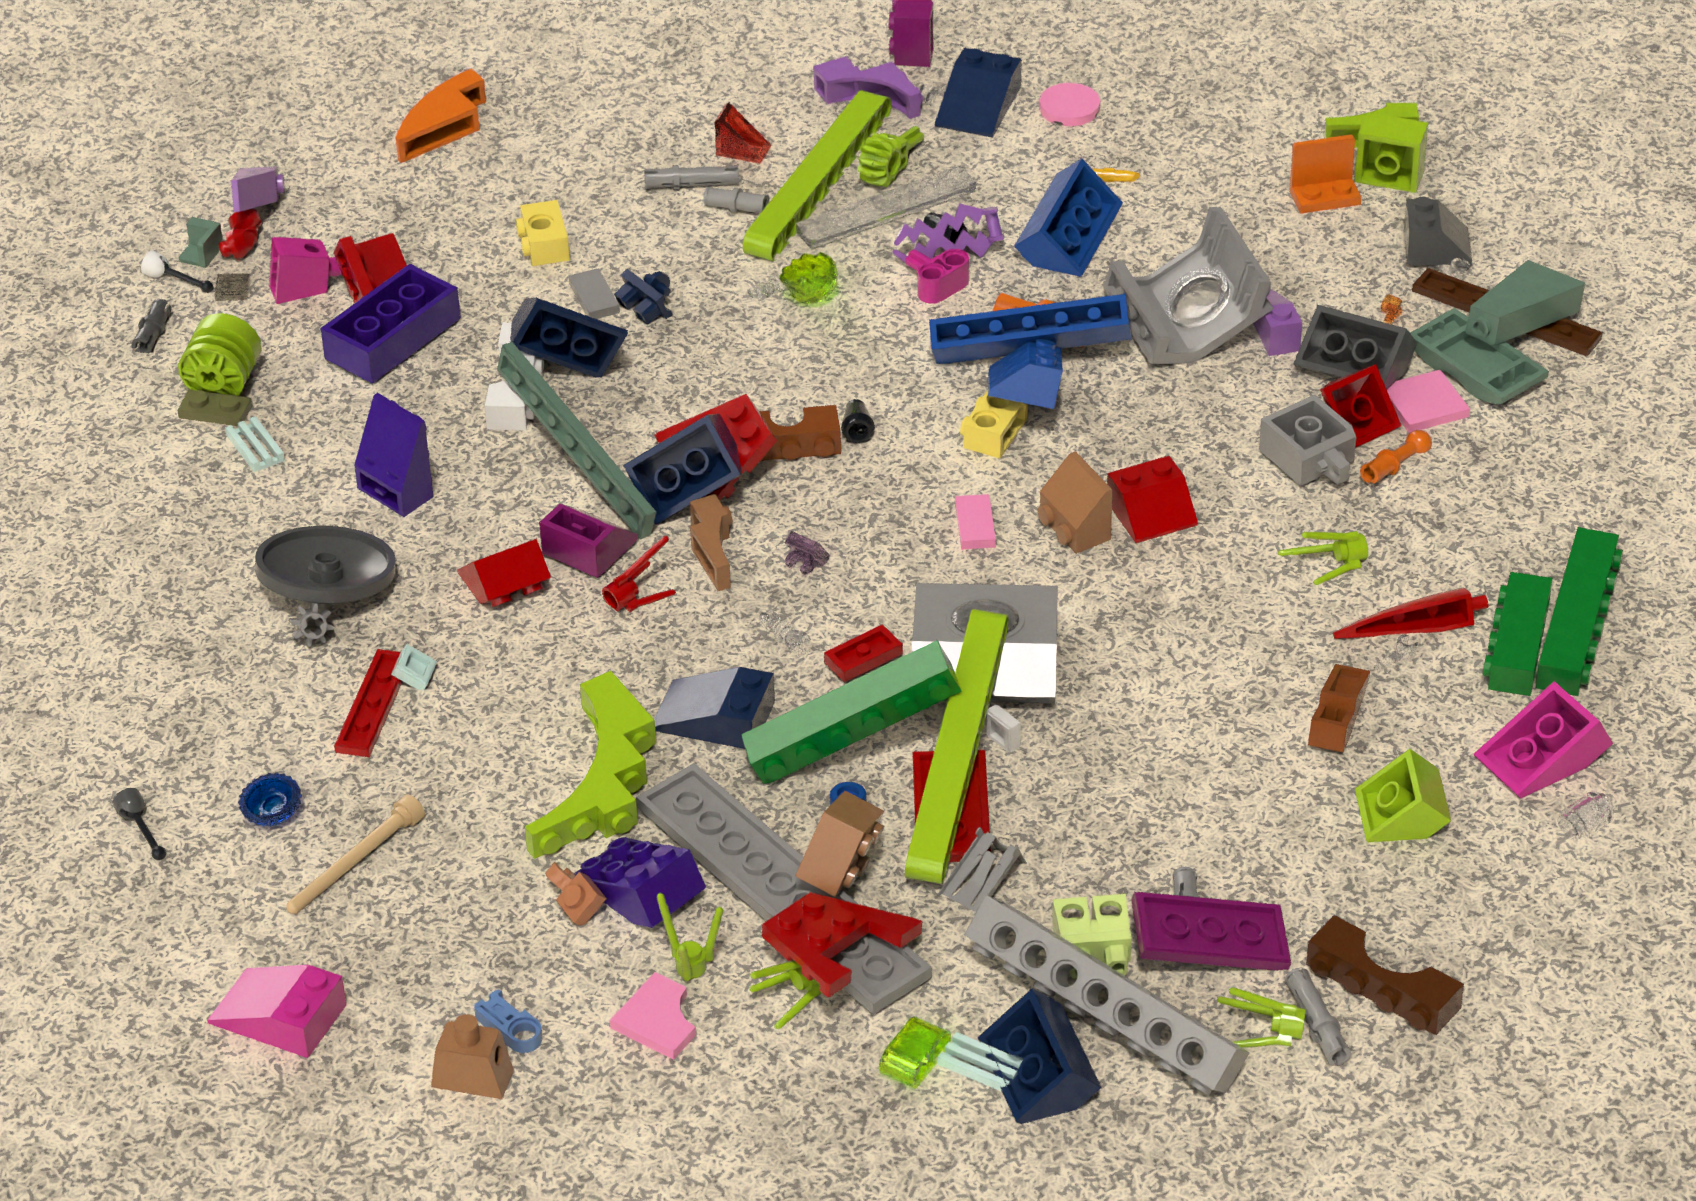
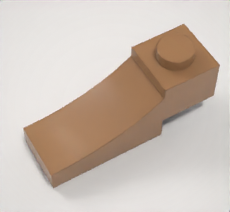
[690,494,733,591]

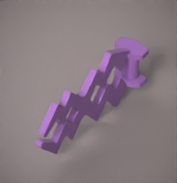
[892,203,1005,267]

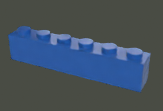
[929,294,1133,364]

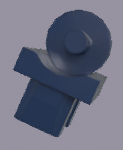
[614,269,673,324]

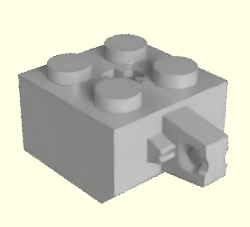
[1259,394,1356,486]

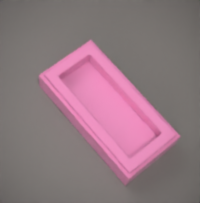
[955,494,996,550]

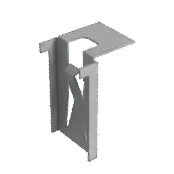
[937,827,1027,916]

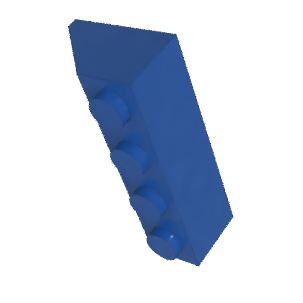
[1014,158,1123,277]

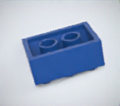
[988,339,1063,409]

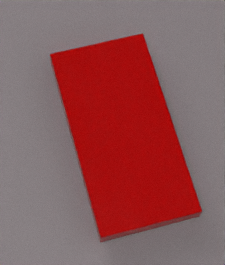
[912,750,991,862]

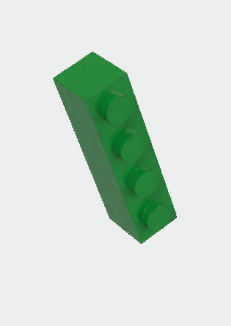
[1483,572,1553,696]

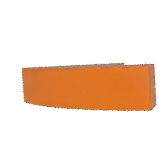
[395,68,486,163]

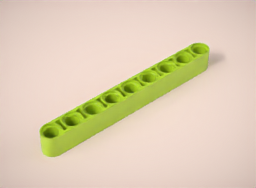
[742,90,892,261]
[905,609,1009,884]

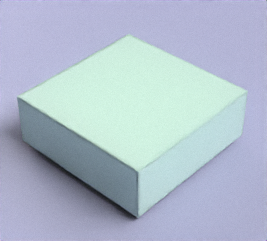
[391,644,437,690]

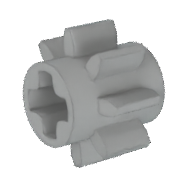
[289,603,334,647]

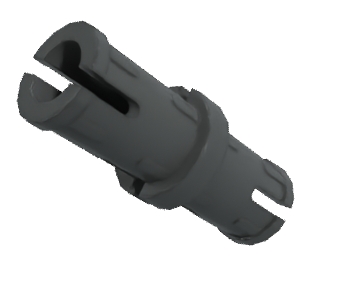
[131,299,172,353]

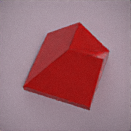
[1320,364,1402,448]

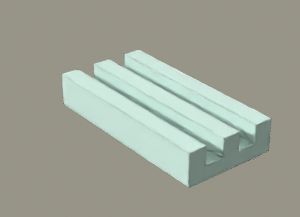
[225,416,285,472]
[937,1032,1022,1091]

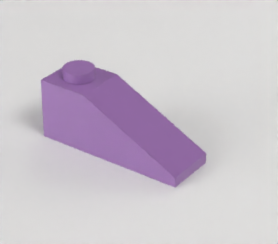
[231,166,285,212]
[1253,289,1302,356]

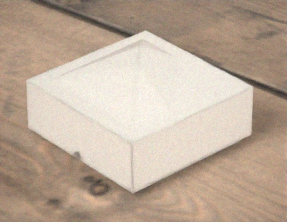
[986,704,1021,752]

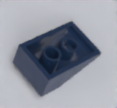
[934,48,1022,138]
[654,667,775,749]

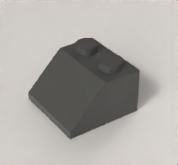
[1404,197,1472,265]

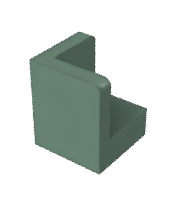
[179,216,223,268]

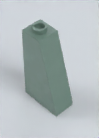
[1466,260,1585,346]

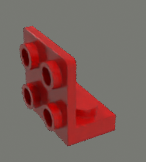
[333,233,407,303]

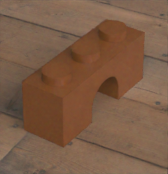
[759,405,841,462]

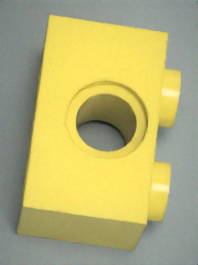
[516,200,570,266]

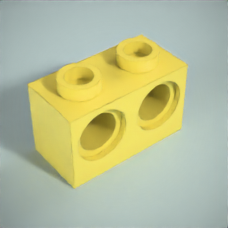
[960,390,1028,458]

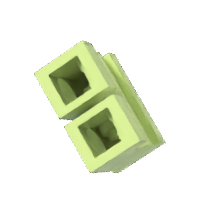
[1052,894,1132,979]

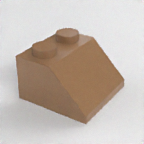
[1037,451,1112,554]

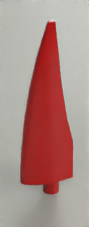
[1333,587,1489,639]

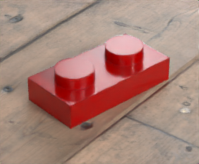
[824,624,903,683]

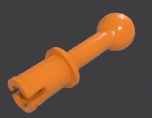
[1360,430,1432,483]

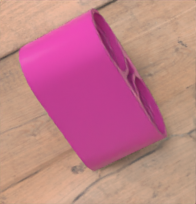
[905,249,969,304]

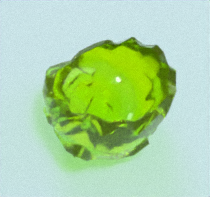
[779,252,838,304]

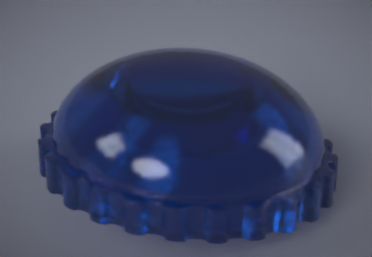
[238,772,302,826]

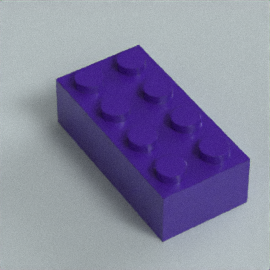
[320,264,461,384]

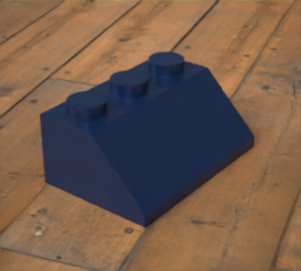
[510,298,628,378]
[623,414,742,525]
[977,988,1102,1124]

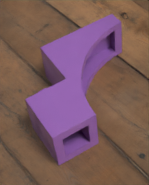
[813,56,923,119]

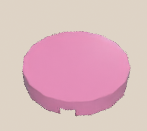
[1039,83,1100,126]

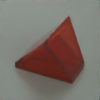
[714,102,771,164]

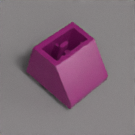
[888,0,934,67]
[539,503,638,578]

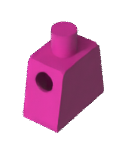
[269,237,343,304]

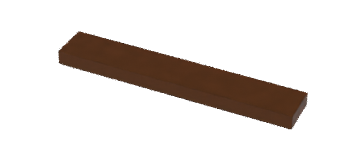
[1412,268,1603,357]

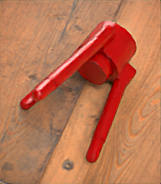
[602,536,676,612]

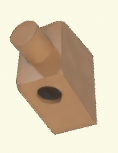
[431,1014,514,1099]

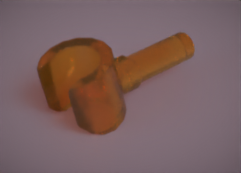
[1381,294,1402,324]

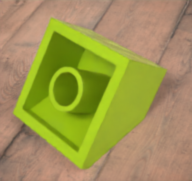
[1355,748,1451,843]

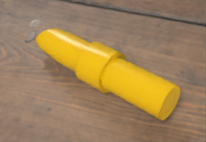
[1092,167,1140,182]

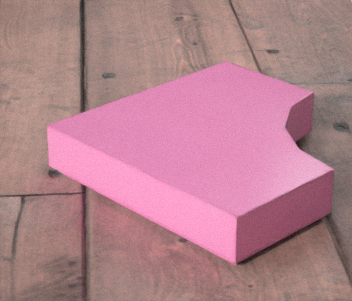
[610,972,696,1060]

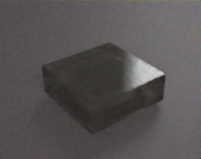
[214,273,251,301]

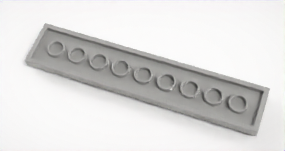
[636,763,932,1015]

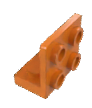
[1290,134,1361,214]

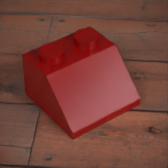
[1107,455,1198,543]
[457,538,551,607]

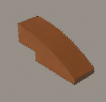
[1308,664,1370,752]

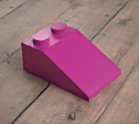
[1473,681,1613,799]
[207,964,347,1058]

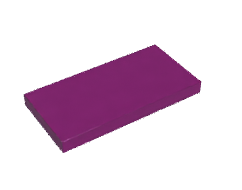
[1131,891,1291,971]

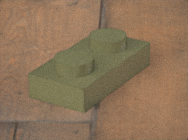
[177,390,252,426]

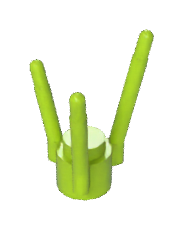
[1278,531,1368,585]
[657,893,723,981]
[749,960,822,1029]
[1217,987,1306,1048]

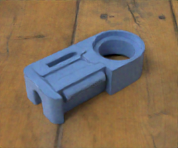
[474,990,542,1053]

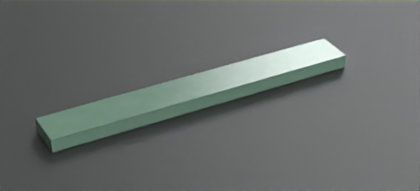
[497,342,656,540]

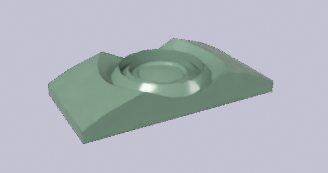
[1410,308,1549,404]

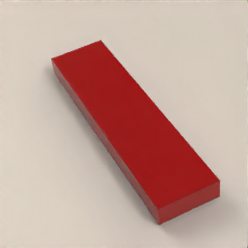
[334,649,403,758]

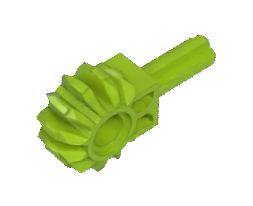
[858,126,924,187]

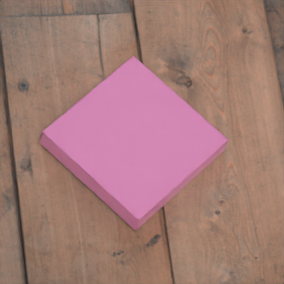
[1387,370,1470,433]

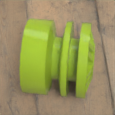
[178,313,262,396]

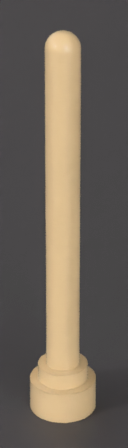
[286,794,425,914]

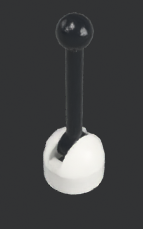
[141,250,213,293]

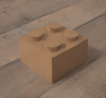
[795,791,884,897]

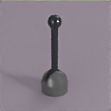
[112,788,166,860]

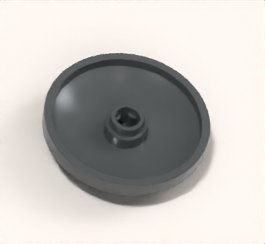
[255,526,396,603]

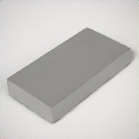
[568,268,620,319]

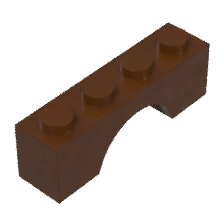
[1306,915,1464,1035]

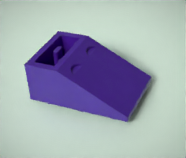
[354,393,433,517]
[574,837,706,928]

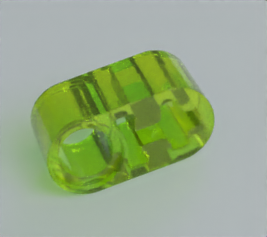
[879,1016,951,1089]

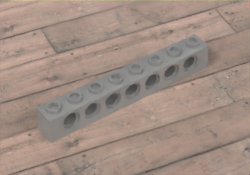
[964,895,1250,1095]

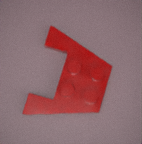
[654,394,777,501]
[762,892,923,998]

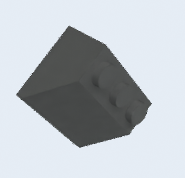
[1293,305,1417,389]

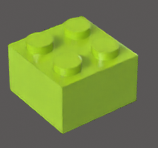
[1355,112,1428,193]

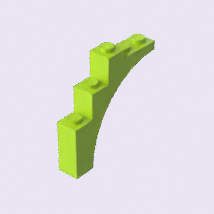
[525,671,656,859]

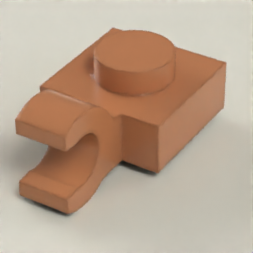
[545,862,607,926]

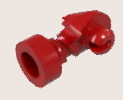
[218,208,262,260]

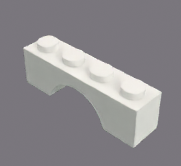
[485,322,544,431]

